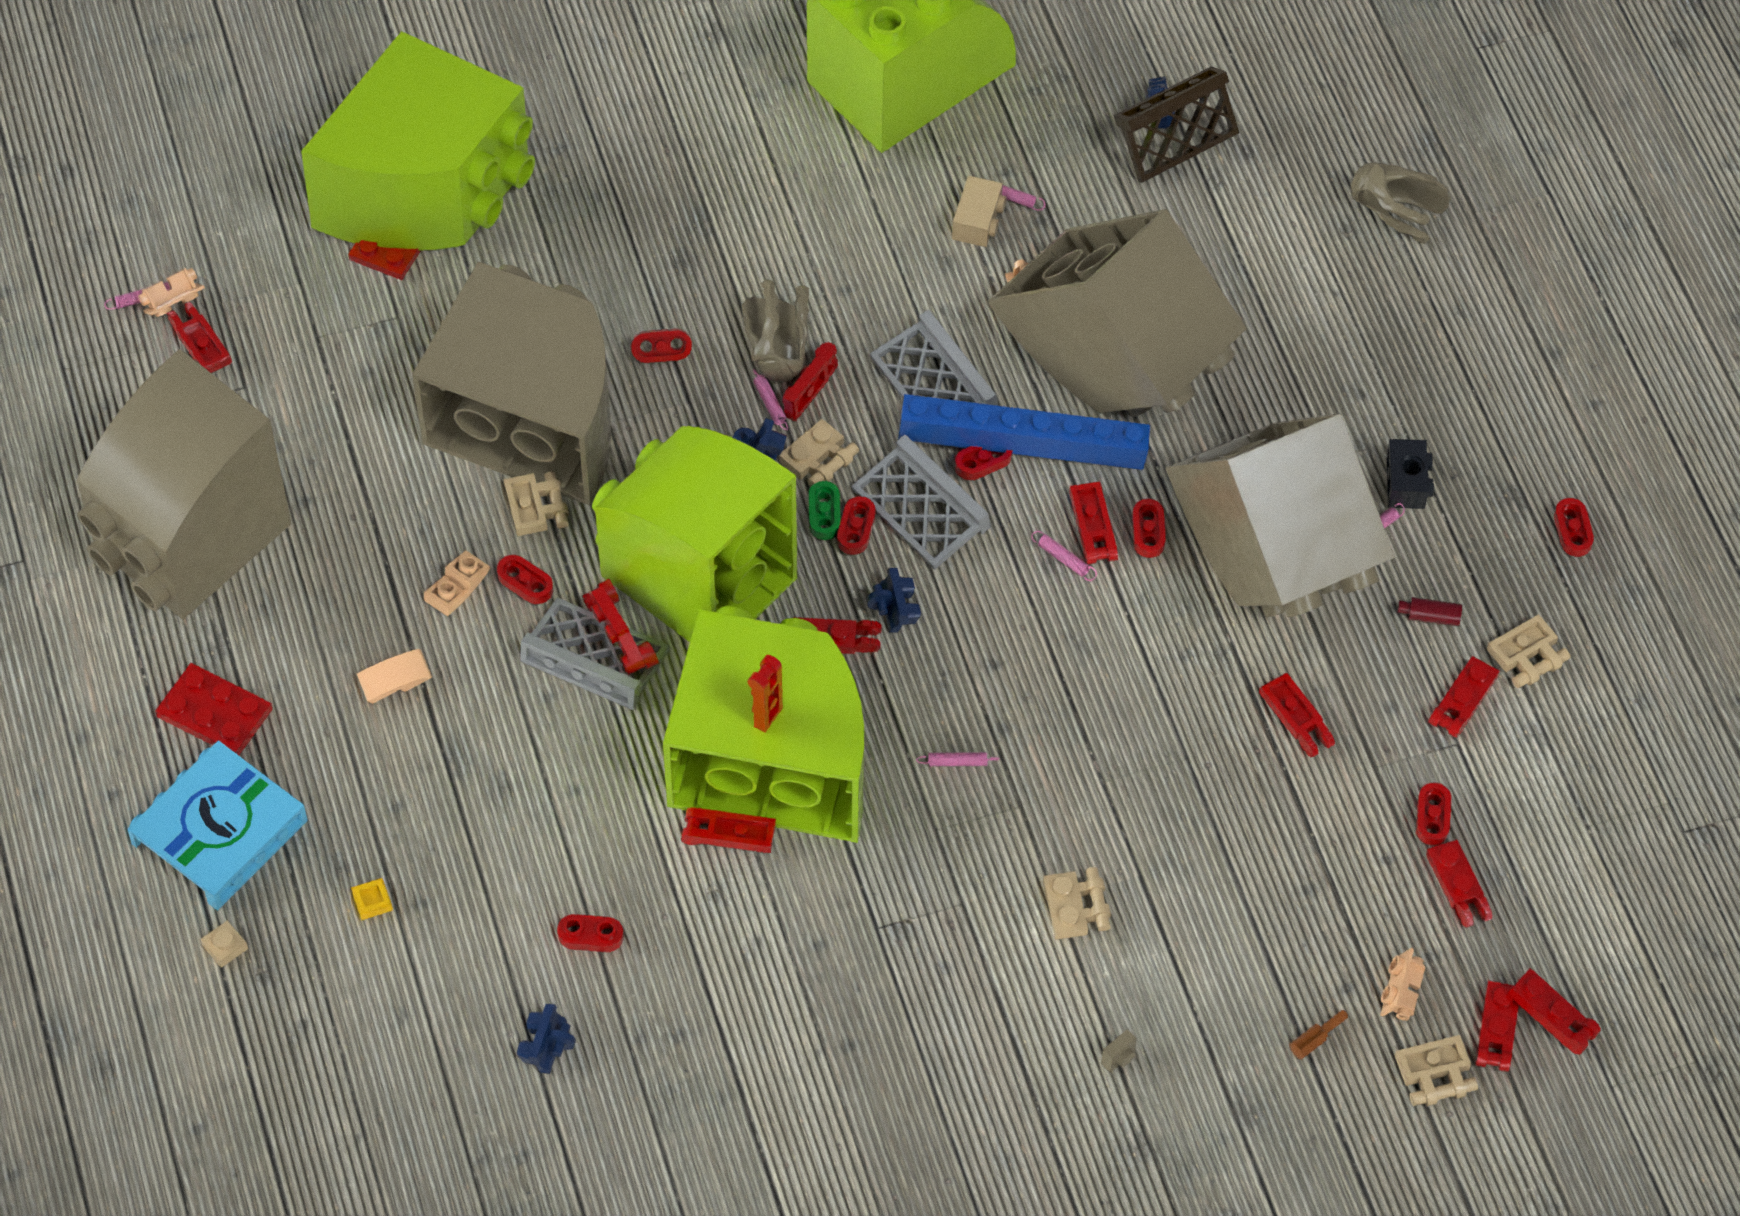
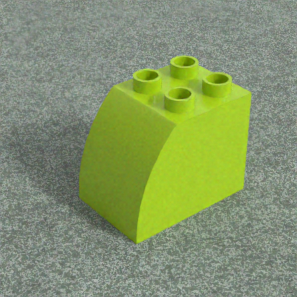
[807,0,1016,153]
[301,31,535,250]
[592,426,797,642]
[663,606,864,843]

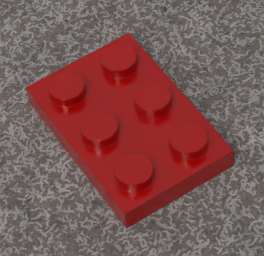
[348,240,421,280]
[155,663,273,755]

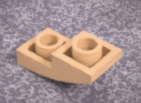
[423,550,490,617]
[357,649,432,704]

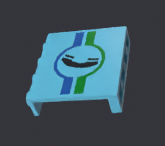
[127,740,308,911]

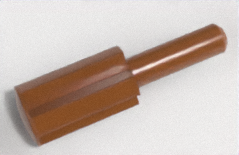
[1289,1010,1348,1060]

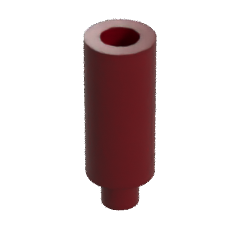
[1397,597,1462,627]

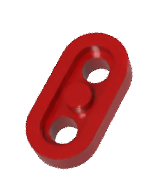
[631,328,692,363]
[955,446,1013,480]
[837,496,876,555]
[1554,498,1594,557]
[1132,499,1166,558]
[497,555,554,604]
[1416,782,1452,846]
[557,914,624,952]

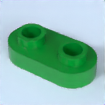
[809,481,841,540]

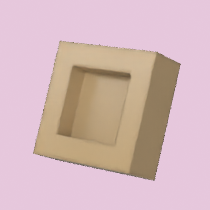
[200,920,248,968]

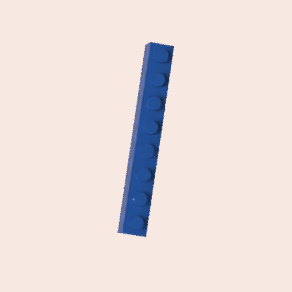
[898,394,1150,470]

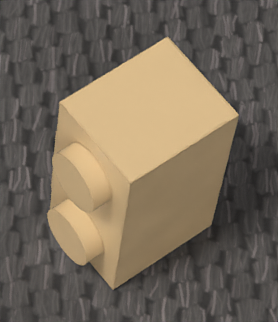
[952,175,1007,247]

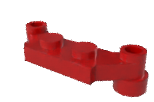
[582,579,659,675]

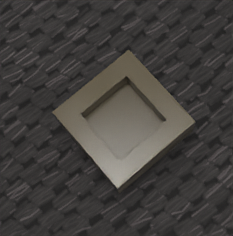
[1101,1029,1137,1073]

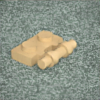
[779,419,860,486]
[503,471,569,536]
[1487,614,1571,688]
[1043,867,1111,940]
[1395,1035,1478,1106]

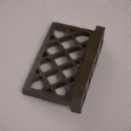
[1113,66,1239,183]

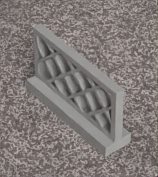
[870,310,999,406]
[851,435,991,570]
[520,597,670,710]

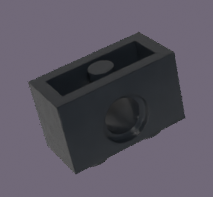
[1386,439,1434,509]

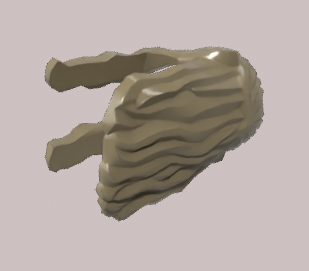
[1351,162,1451,244]
[742,279,809,382]

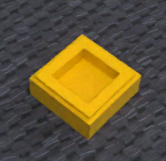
[351,878,393,921]

